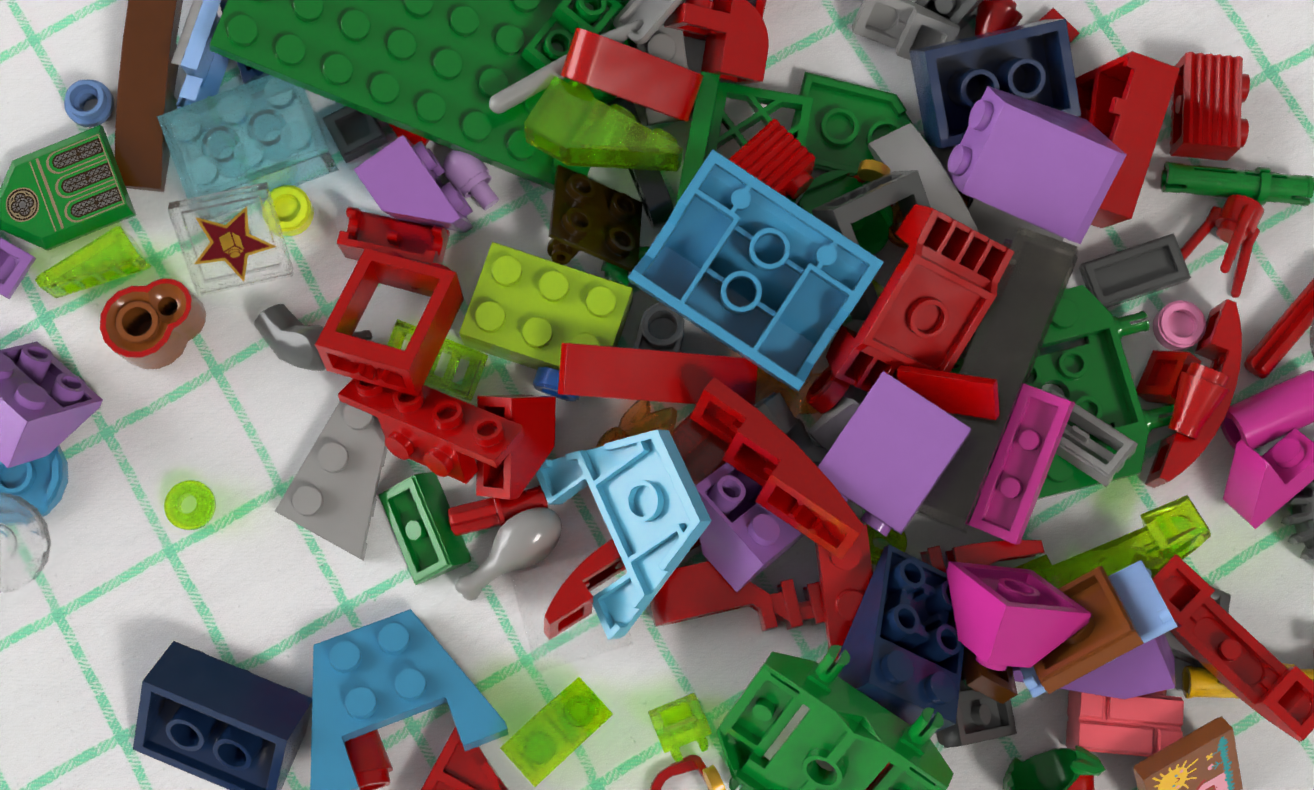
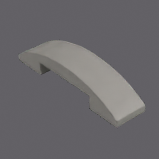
[868,123,1002,293]

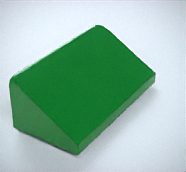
[379,472,471,585]

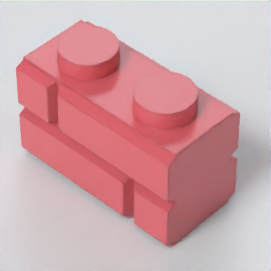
[1066,690,1184,757]

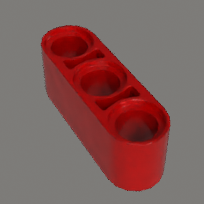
[560,28,704,122]

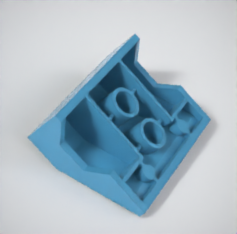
[627,149,884,391]

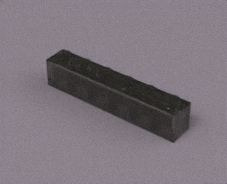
[916,226,1078,534]

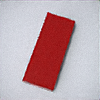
[897,365,1000,420]

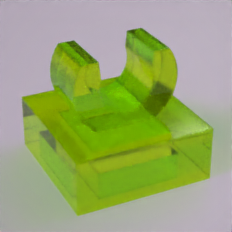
[648,693,712,762]

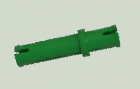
[1160,162,1314,206]

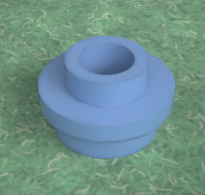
[64,80,114,127]

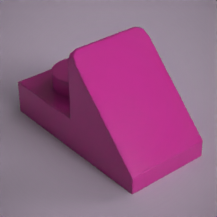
[1223,428,1314,529]

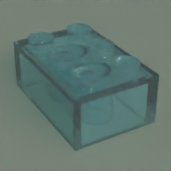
[157,75,339,220]

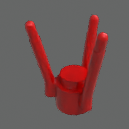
[1180,194,1264,298]

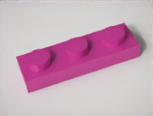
[969,383,1075,545]

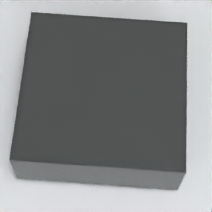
[322,106,388,163]

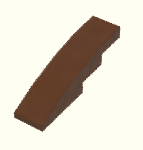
[115,0,183,192]

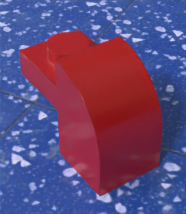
[664,0,769,84]

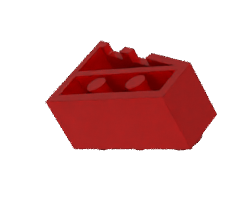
[1075,51,1180,228]

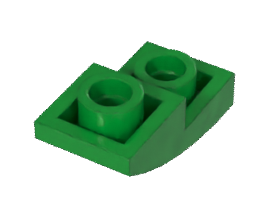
[520,0,622,86]

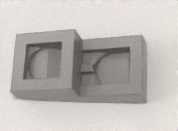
[852,0,960,61]

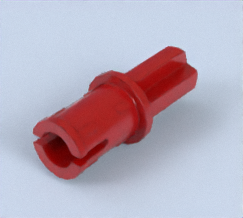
[448,485,548,536]

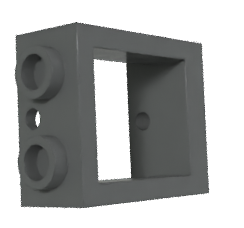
[812,170,931,320]

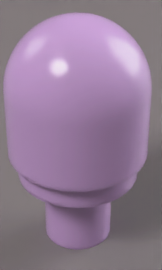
[443,150,499,210]

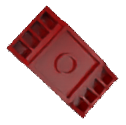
[826,204,1015,392]

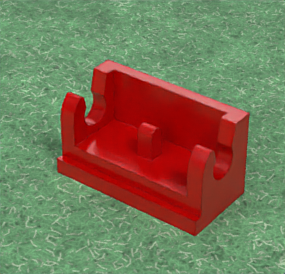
[337,207,450,264]

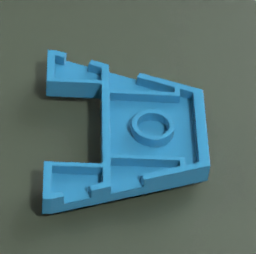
[310,609,509,790]

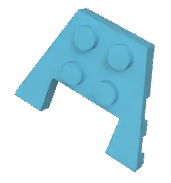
[536,429,712,640]

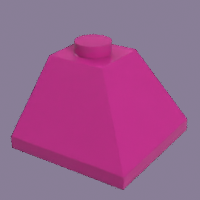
[946,561,1092,671]

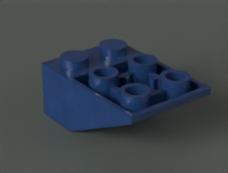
[838,544,964,733]

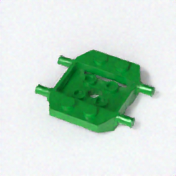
[950,285,1174,500]
[716,645,954,790]

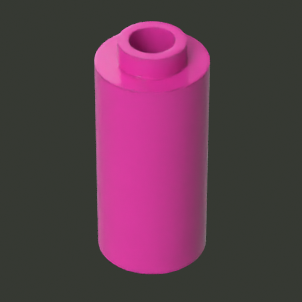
[1221,370,1314,450]

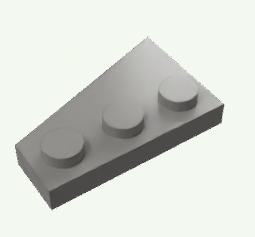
[275,401,388,561]

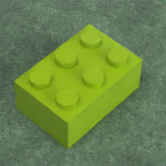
[459,242,633,370]

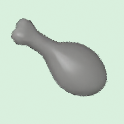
[455,508,562,601]

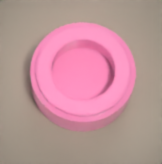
[1153,300,1206,351]

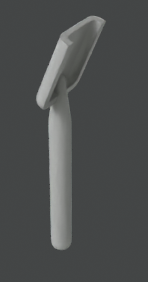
[489,0,683,114]

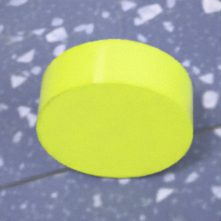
[263,185,314,236]

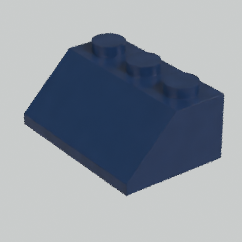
[133,641,312,790]

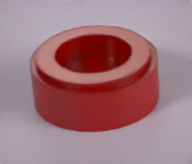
[806,366,850,414]

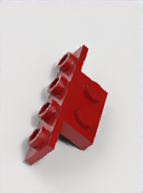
[338,378,525,484]

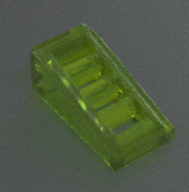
[35,226,152,298]
[386,319,489,401]

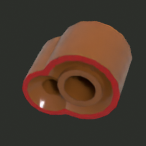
[100,279,206,369]

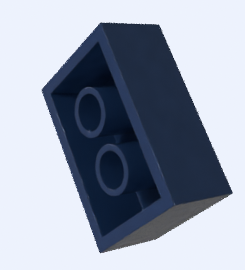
[909,19,1081,148]

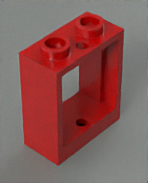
[315,248,464,397]

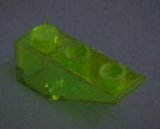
[524,76,683,172]

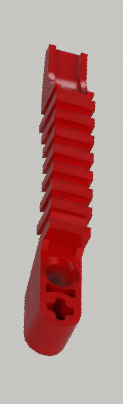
[650,540,1045,632]

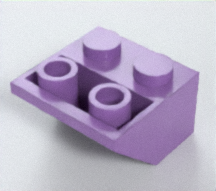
[353,135,473,233]
[0,342,103,468]
[695,462,804,592]

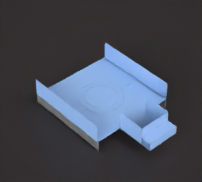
[171,0,229,117]

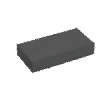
[1079,233,1191,308]

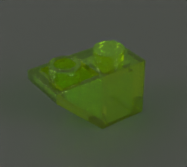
[500,677,613,787]

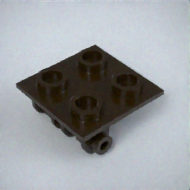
[547,165,642,272]

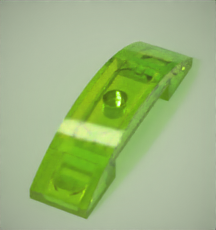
[1014,495,1211,589]

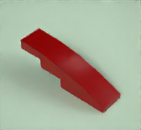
[558,343,758,405]
[690,377,865,560]

